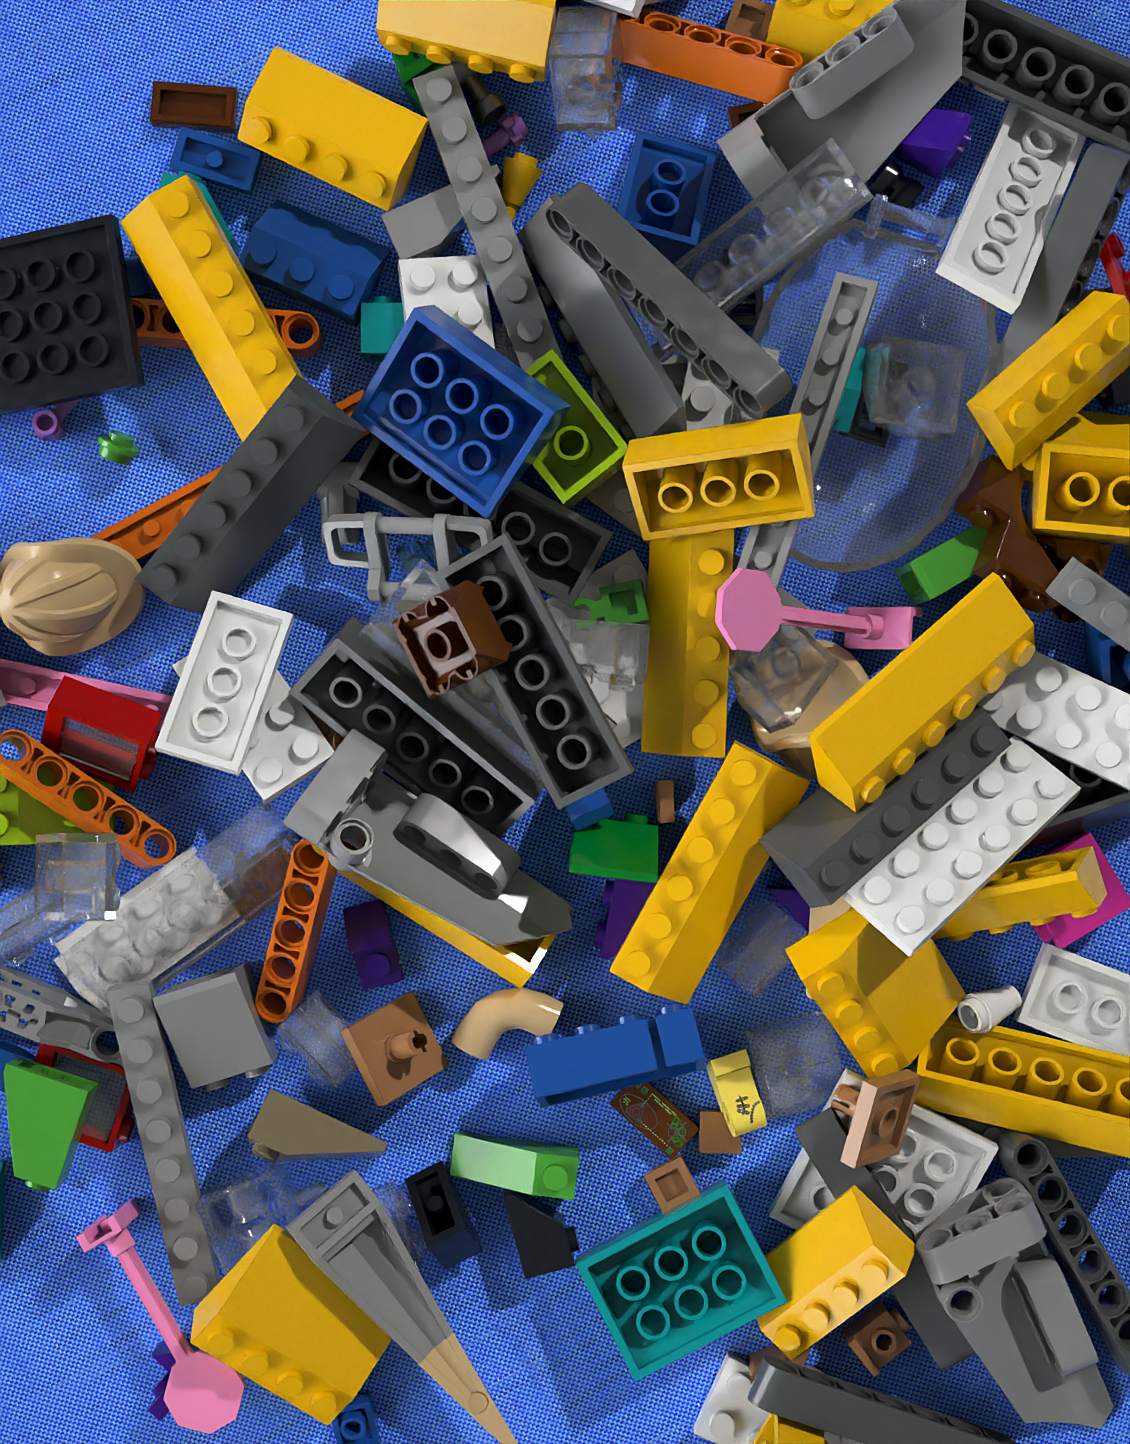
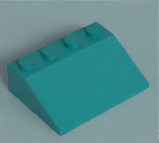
[576,1178,787,1382]

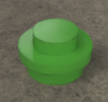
[97,430,140,465]

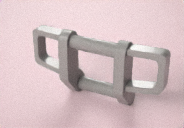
[323,512,493,603]

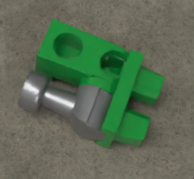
[392,52,509,129]

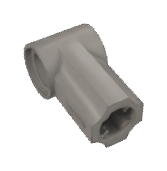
[316,462,363,545]

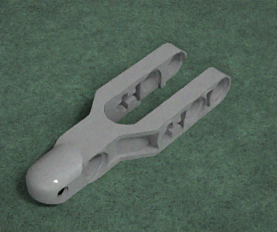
[0,964,172,1066]

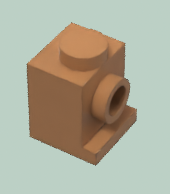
[842,1300,912,1377]

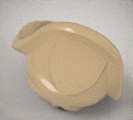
[0,537,146,656]
[749,639,870,780]

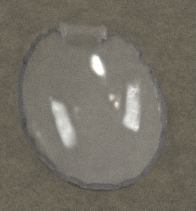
[730,194,1001,573]

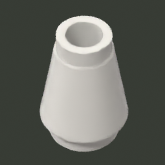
[958,985,1022,1033]

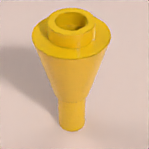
[501,151,544,223]

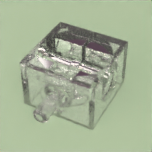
[548,6,625,139]
[194,1158,327,1276]

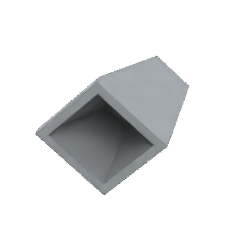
[152,961,278,1091]

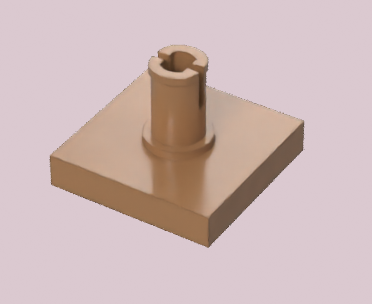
[340,991,449,1107]
[831,1069,922,1169]

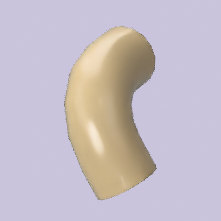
[451,988,563,1060]

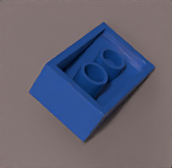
[616,130,717,276]

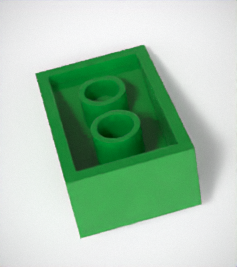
[568,813,658,883]

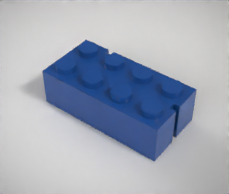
[524,1004,705,1108]

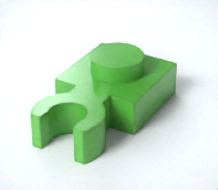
[573,579,650,631]

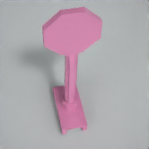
[715,568,922,652]
[76,1198,246,1434]

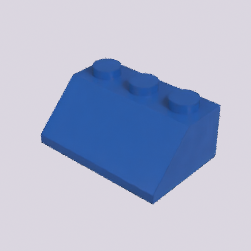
[239,199,391,327]

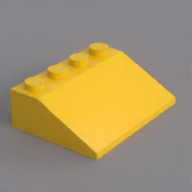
[785,908,966,1079]
[190,1223,392,1426]

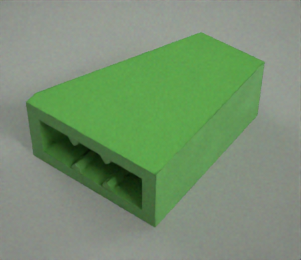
[894,525,987,606]
[3,1056,99,1191]

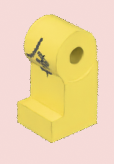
[705,1049,767,1137]

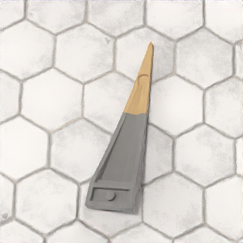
[285,1170,518,1444]

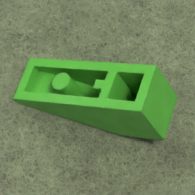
[450,1132,579,1200]

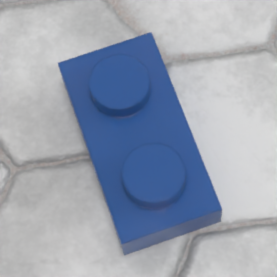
[169,126,264,196]

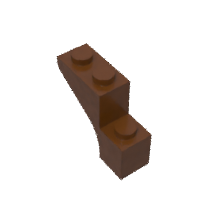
[953,454,1060,615]

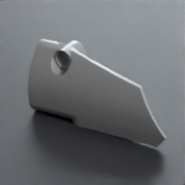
[716,0,966,252]
[284,728,573,946]
[916,1177,1114,1429]

